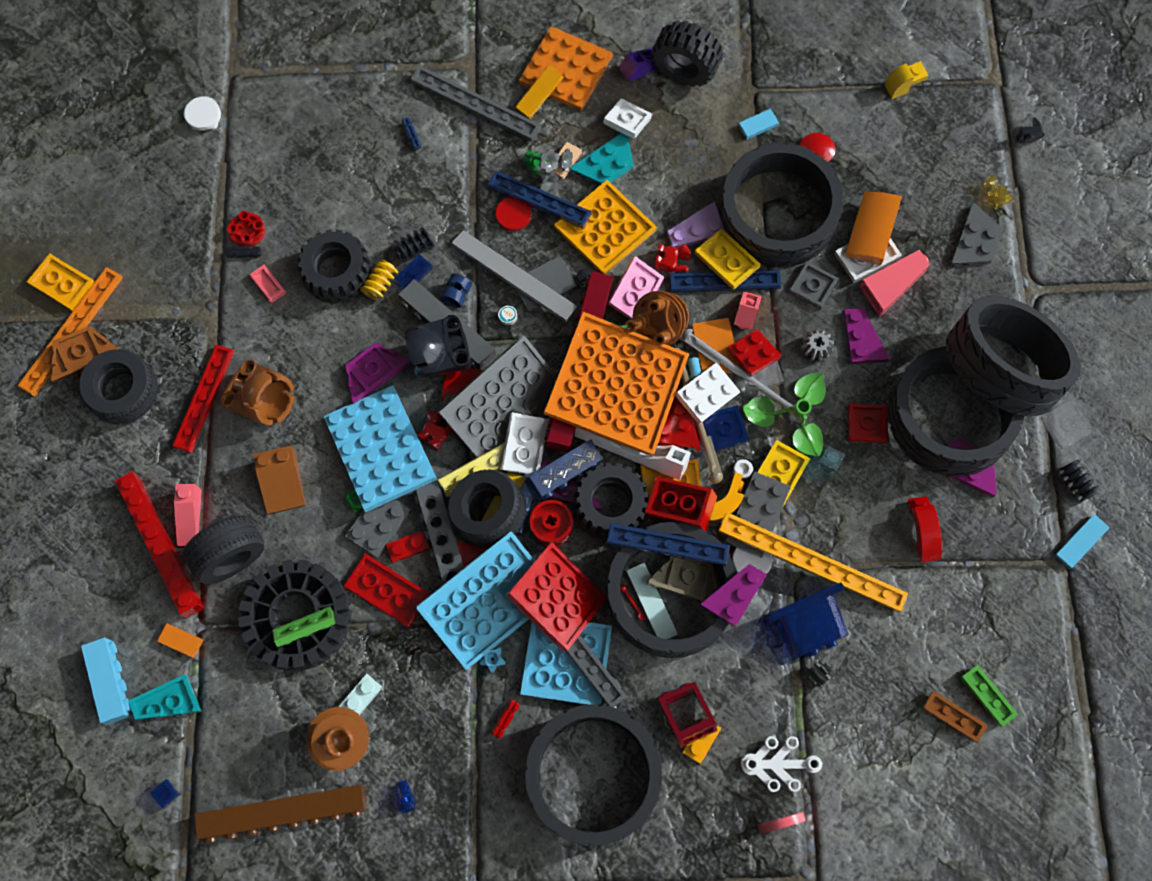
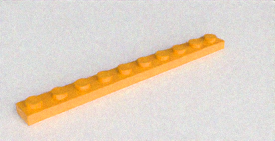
[718,512,908,612]

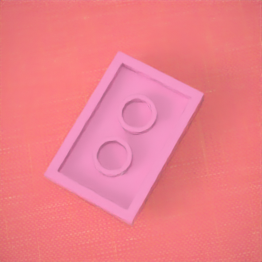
[607,257,664,320]

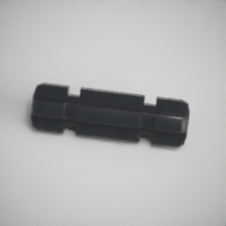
[225,246,262,258]

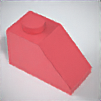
[734,292,762,330]

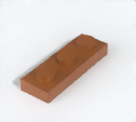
[922,691,988,743]

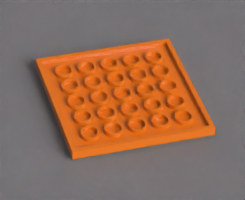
[544,312,689,457]

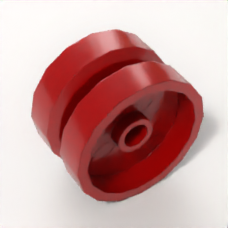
[530,500,573,547]

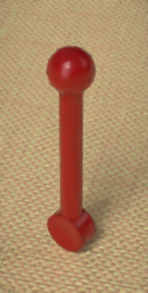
[620,584,646,621]

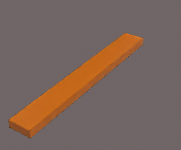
[17,267,123,397]

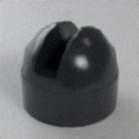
[577,269,591,286]

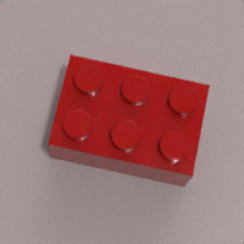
[645,476,717,531]

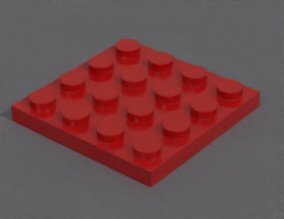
[506,542,608,653]

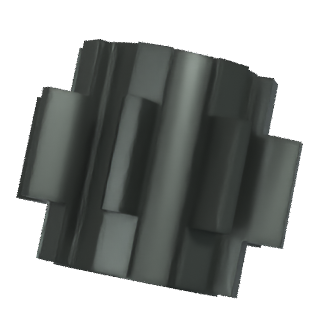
[806,661,833,687]

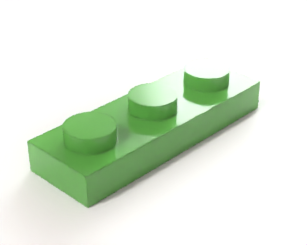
[273,607,335,647]
[960,665,1018,728]

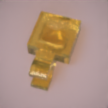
[984,175,1013,210]

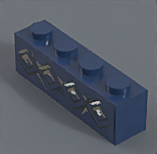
[524,439,603,501]

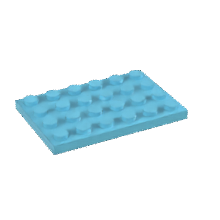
[324,385,437,512]
[416,531,534,670]

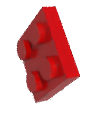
[727,329,781,377]

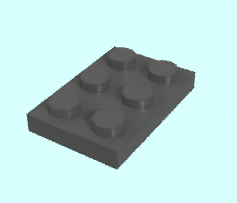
[345,499,411,559]

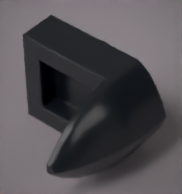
[1016,117,1045,143]

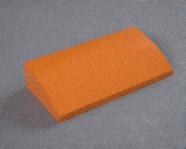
[845,192,902,266]

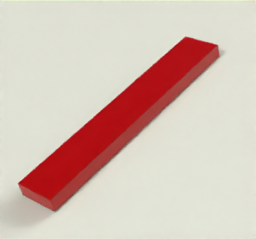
[172,345,234,454]

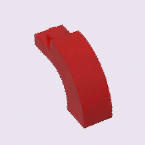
[907,496,942,562]

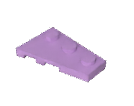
[668,202,725,248]

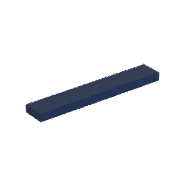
[487,171,592,229]
[669,270,782,293]
[606,523,730,566]

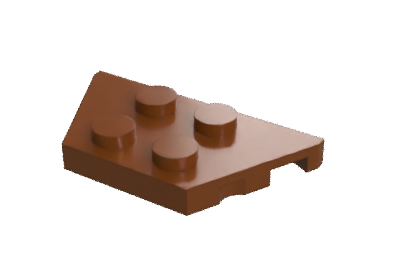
[51,326,119,383]

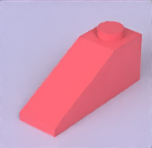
[174,484,202,547]

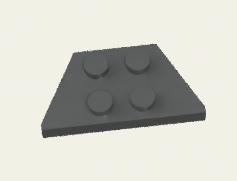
[950,203,1003,266]

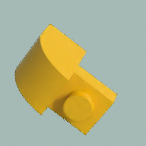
[884,61,929,99]

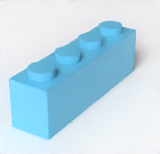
[81,638,131,725]

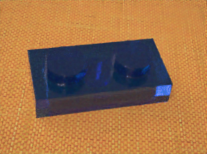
[394,254,433,290]

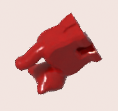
[655,243,691,272]
[417,410,452,451]

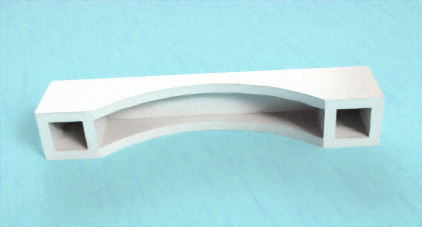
[575,427,691,480]

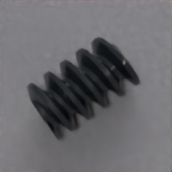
[393,227,434,263]
[1058,459,1099,504]

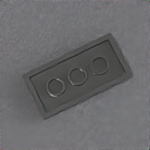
[725,471,791,558]

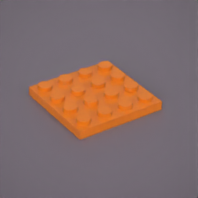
[519,26,613,111]

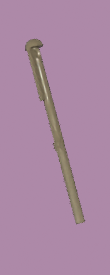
[676,348,723,484]

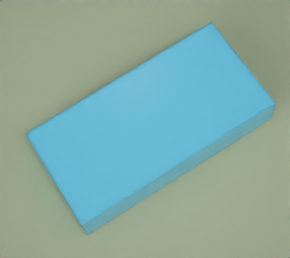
[739,109,779,140]

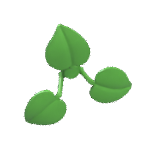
[743,373,826,457]

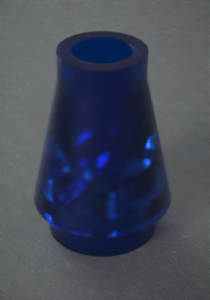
[396,780,417,813]

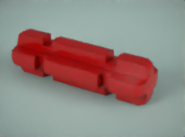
[492,700,520,739]

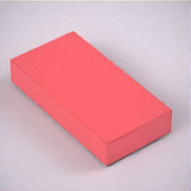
[249,265,286,303]

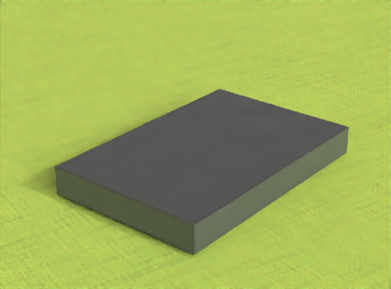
[514,256,577,313]

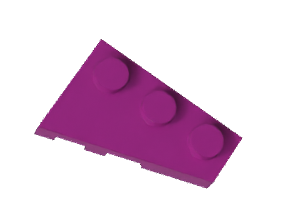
[844,308,890,364]

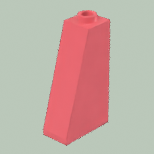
[860,250,930,317]

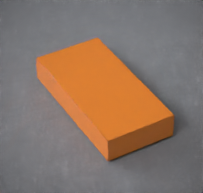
[157,623,203,658]

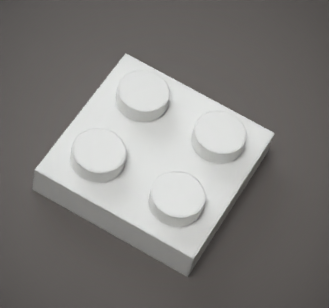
[603,98,652,139]

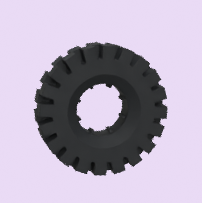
[238,560,352,671]

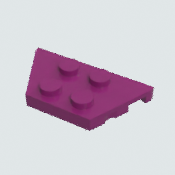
[345,343,411,404]
[947,438,997,498]

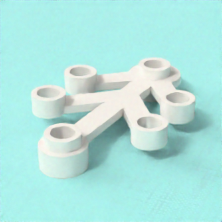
[741,736,822,792]

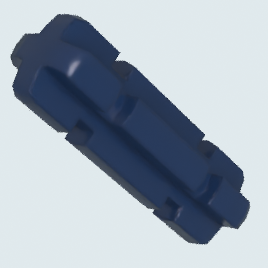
[401,117,422,150]

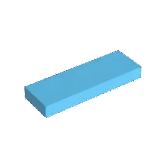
[1054,514,1110,569]

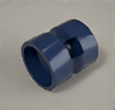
[440,273,472,308]

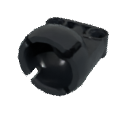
[404,315,472,381]

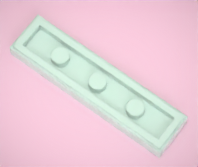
[626,563,678,640]

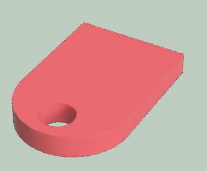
[757,812,806,833]

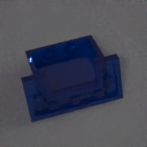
[763,582,849,661]

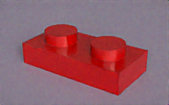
[386,530,430,564]

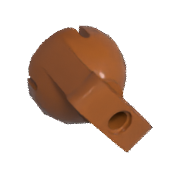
[220,360,294,426]

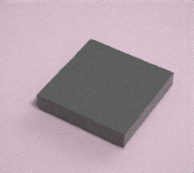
[788,261,839,310]

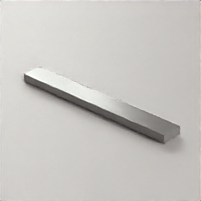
[452,230,578,323]

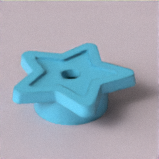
[479,648,506,673]

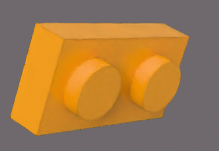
[683,717,721,764]

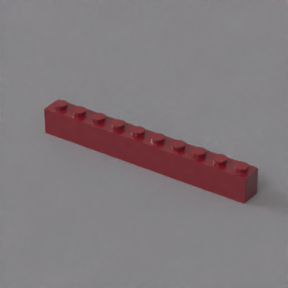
[544,271,614,453]

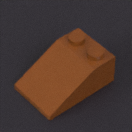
[253,445,306,515]

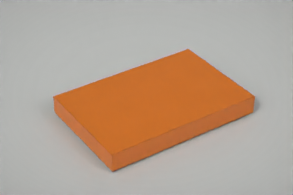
[692,318,740,374]

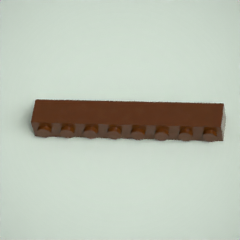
[195,785,367,843]

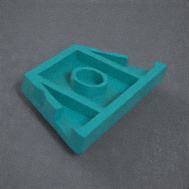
[570,133,634,185]

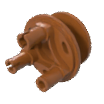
[625,291,689,346]
[306,707,369,771]

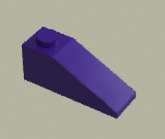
[619,47,658,81]

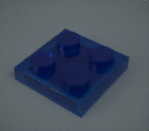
[703,405,749,451]

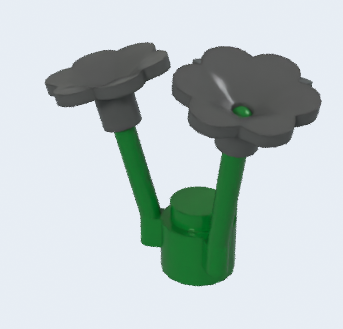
[522,148,573,192]

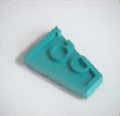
[128,674,202,720]

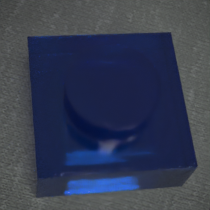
[150,779,181,809]

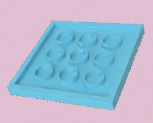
[520,622,612,705]

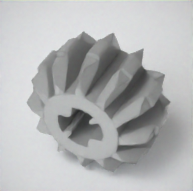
[801,329,834,362]

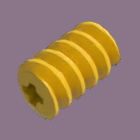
[360,259,398,300]

